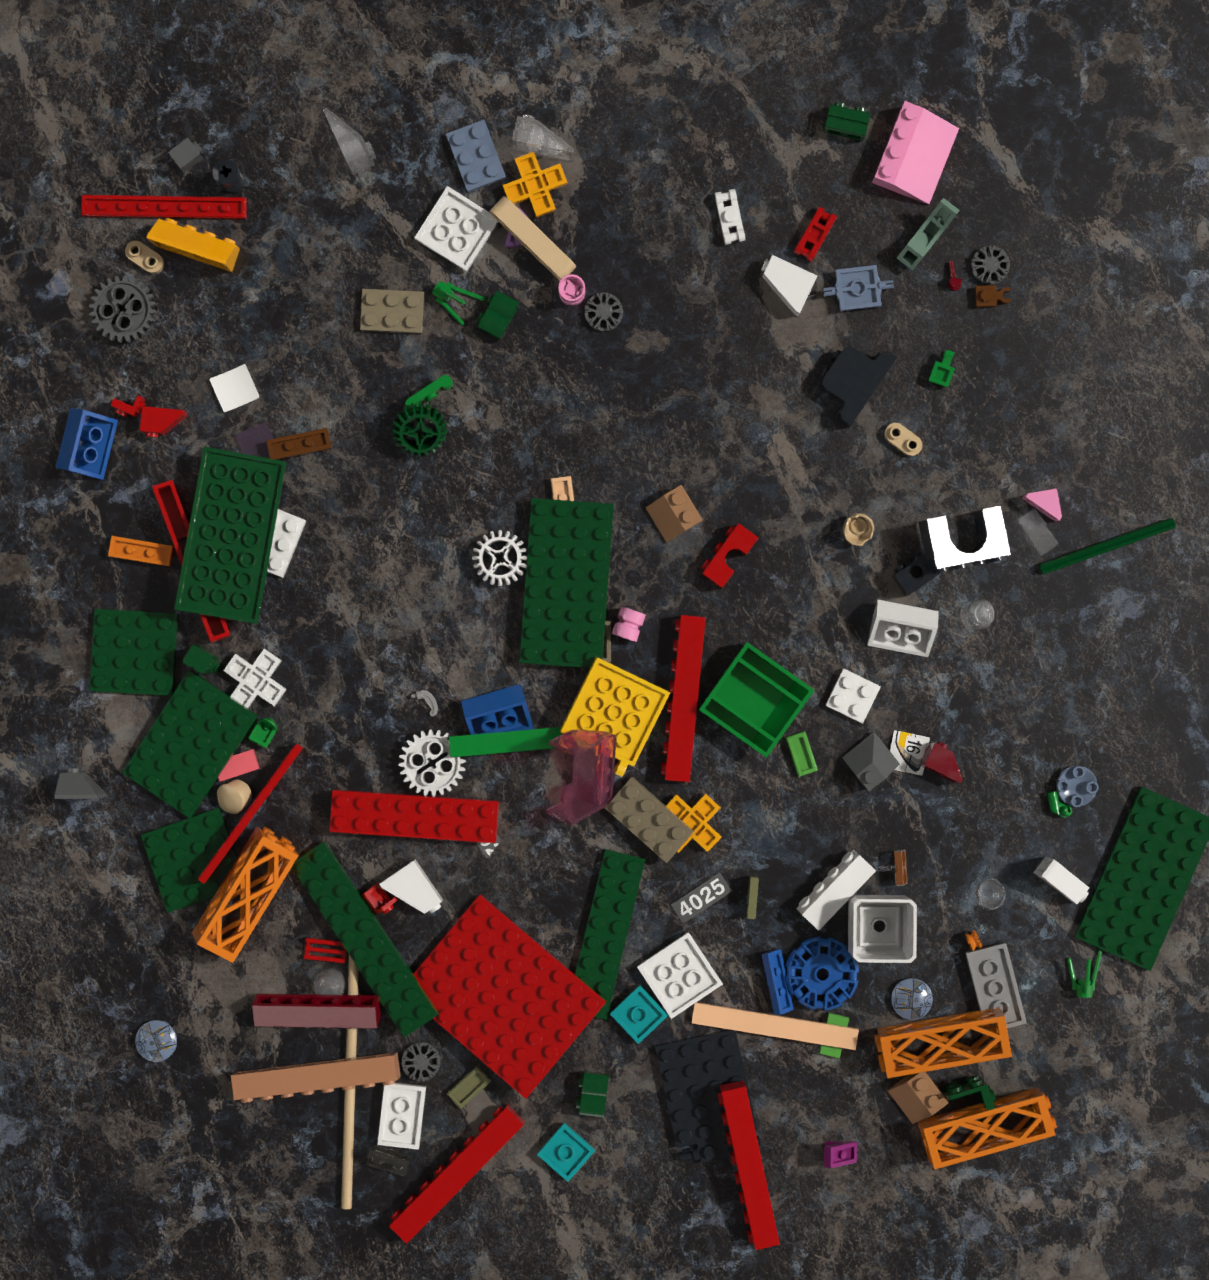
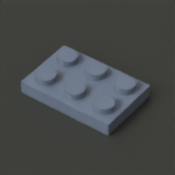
[446,120,506,193]

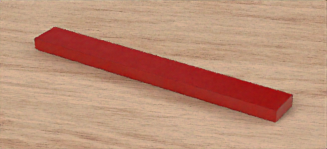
[81,195,247,219]
[198,744,303,884]

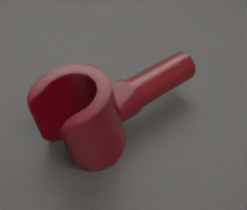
[948,261,962,290]

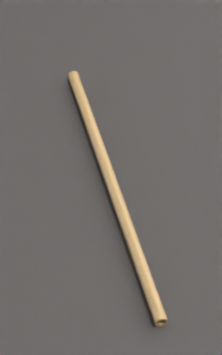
[341,955,359,1209]

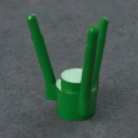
[432,281,486,325]
[1067,949,1102,998]

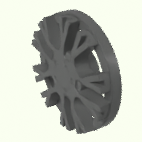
[971,246,1010,285]
[585,293,623,331]
[402,1042,441,1081]

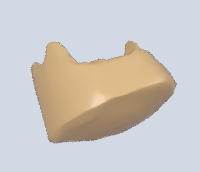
[217,780,253,814]

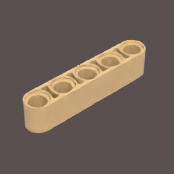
[489,196,576,281]

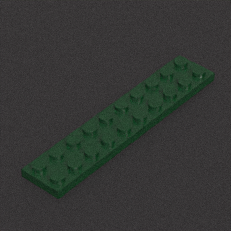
[292,841,439,1038]

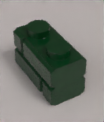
[824,103,871,141]
[183,645,221,674]

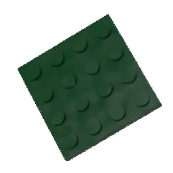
[90,609,178,696]
[141,808,240,913]

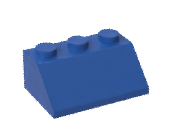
[55,408,118,480]
[461,684,534,735]

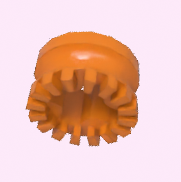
[965,930,982,951]

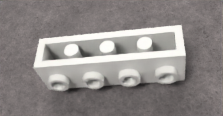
[796,849,876,930]

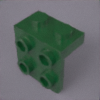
[942,1075,996,1111]

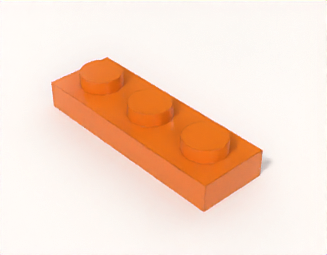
[108,536,174,567]

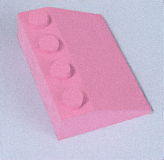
[872,101,959,205]

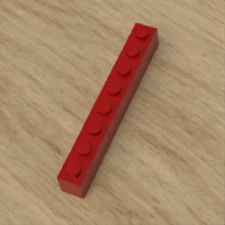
[152,480,230,644]
[661,615,706,782]
[717,1080,780,1250]
[389,1104,525,1244]

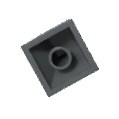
[842,732,900,791]
[55,768,106,799]

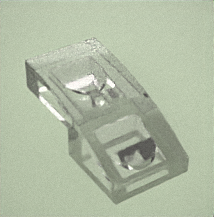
[1018,508,1058,556]

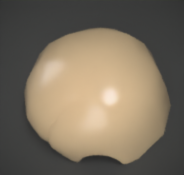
[843,513,874,546]

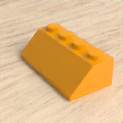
[146,218,240,272]

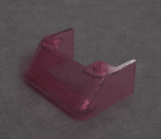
[546,730,616,826]

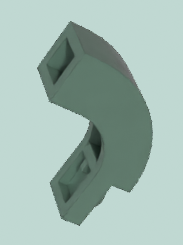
[897,198,960,271]

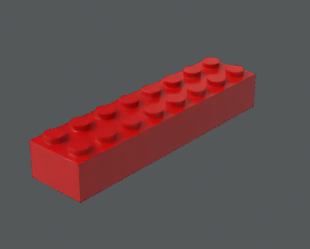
[330,789,500,843]

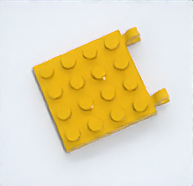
[558,657,670,777]

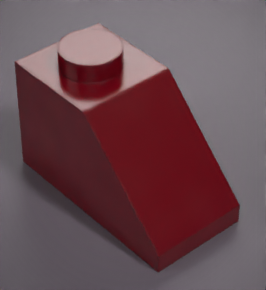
[919,741,963,783]

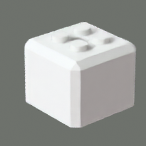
[848,895,917,963]

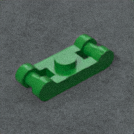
[405,375,453,409]

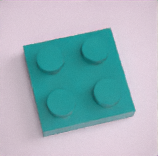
[610,985,668,1044]
[537,1122,595,1182]

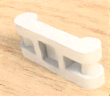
[715,189,746,245]

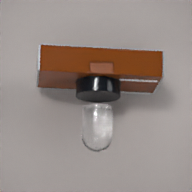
[878,850,908,886]

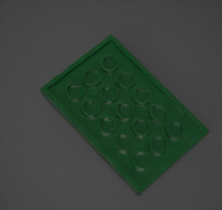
[122,670,259,819]

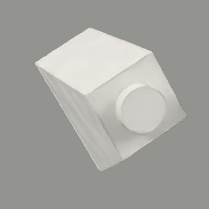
[761,255,817,316]
[1033,856,1089,904]
[380,859,443,914]

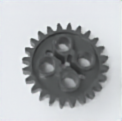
[89,275,157,343]

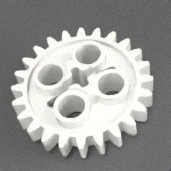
[399,729,466,797]

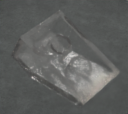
[323,108,376,175]
[512,115,575,163]

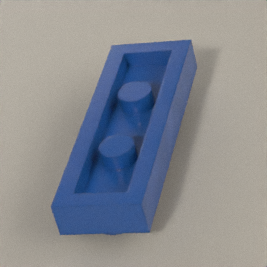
[762,949,794,1015]

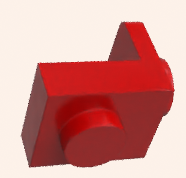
[110,395,146,418]
[361,882,397,915]

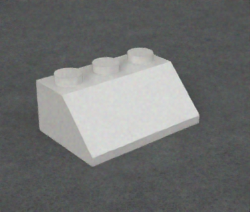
[868,600,939,657]

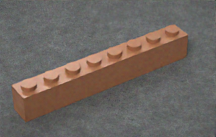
[231,1052,401,1103]

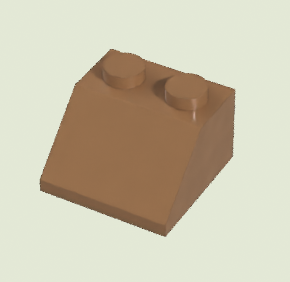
[646,485,703,543]
[887,1072,948,1124]

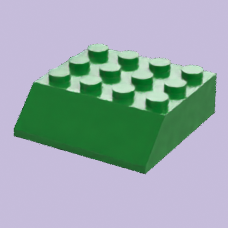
[698,642,815,758]

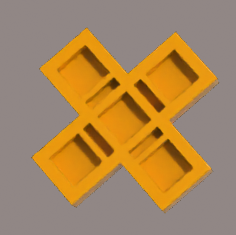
[503,152,568,218]
[666,793,721,853]

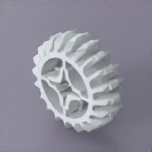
[472,530,527,586]

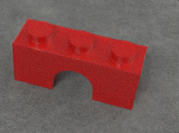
[701,523,759,589]

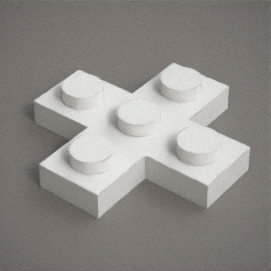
[223,649,287,708]

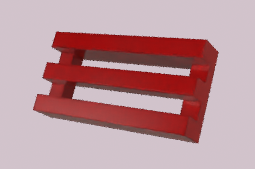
[304,937,347,963]

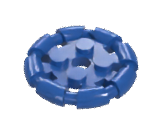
[785,936,859,1011]

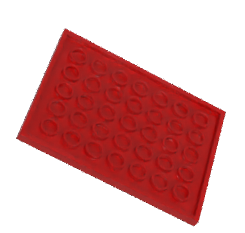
[414,894,607,1099]

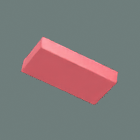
[218,749,260,782]

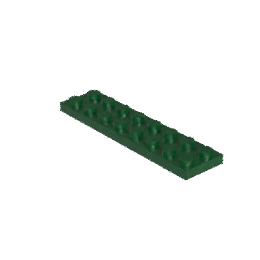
[575,849,645,1020]

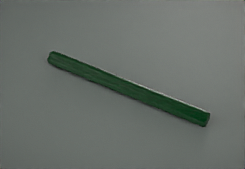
[1039,518,1176,575]

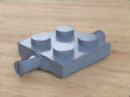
[823,265,894,312]

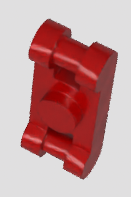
[794,206,837,263]

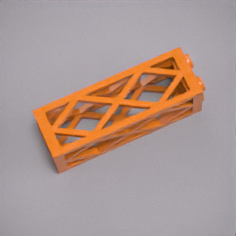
[192,827,298,963]
[874,1007,1012,1078]
[918,1087,1057,1169]

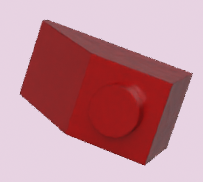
[140,406,187,438]

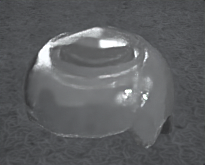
[961,599,995,630]
[974,878,1006,910]
[313,969,346,995]

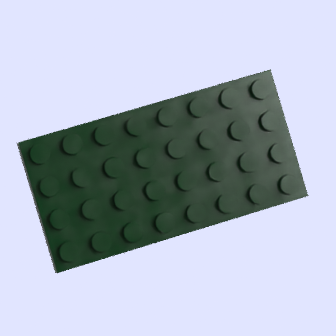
[174,446,286,625]
[519,498,614,668]
[1074,786,1209,971]

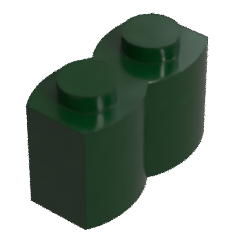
[476,291,519,341]
[576,1071,609,1118]

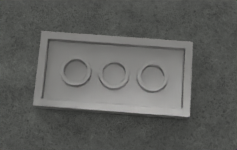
[965,942,1027,1030]

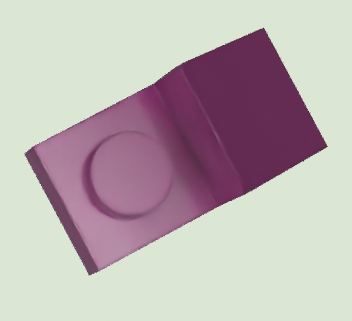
[824,1141,857,1168]

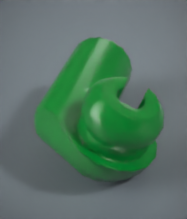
[1047,791,1072,818]

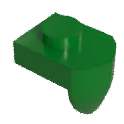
[248,718,277,750]

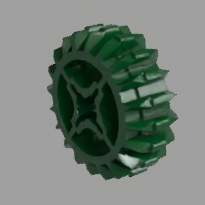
[391,402,448,457]

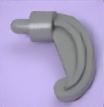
[411,690,438,716]

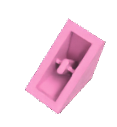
[1022,489,1062,522]

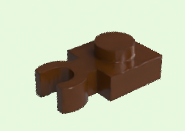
[974,285,1011,308]

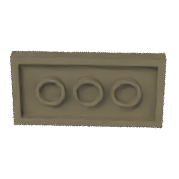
[605,777,694,863]

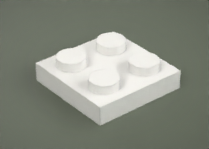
[825,669,881,723]

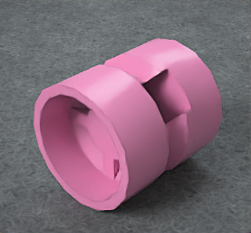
[558,274,585,306]
[612,606,646,642]

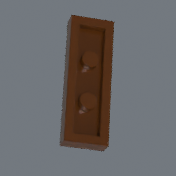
[266,428,332,460]

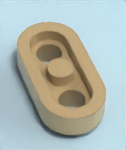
[125,241,164,274]
[884,423,922,456]

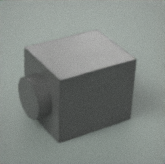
[168,138,204,173]

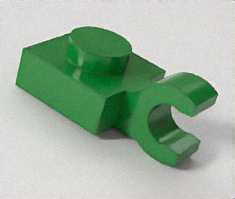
[928,350,955,388]

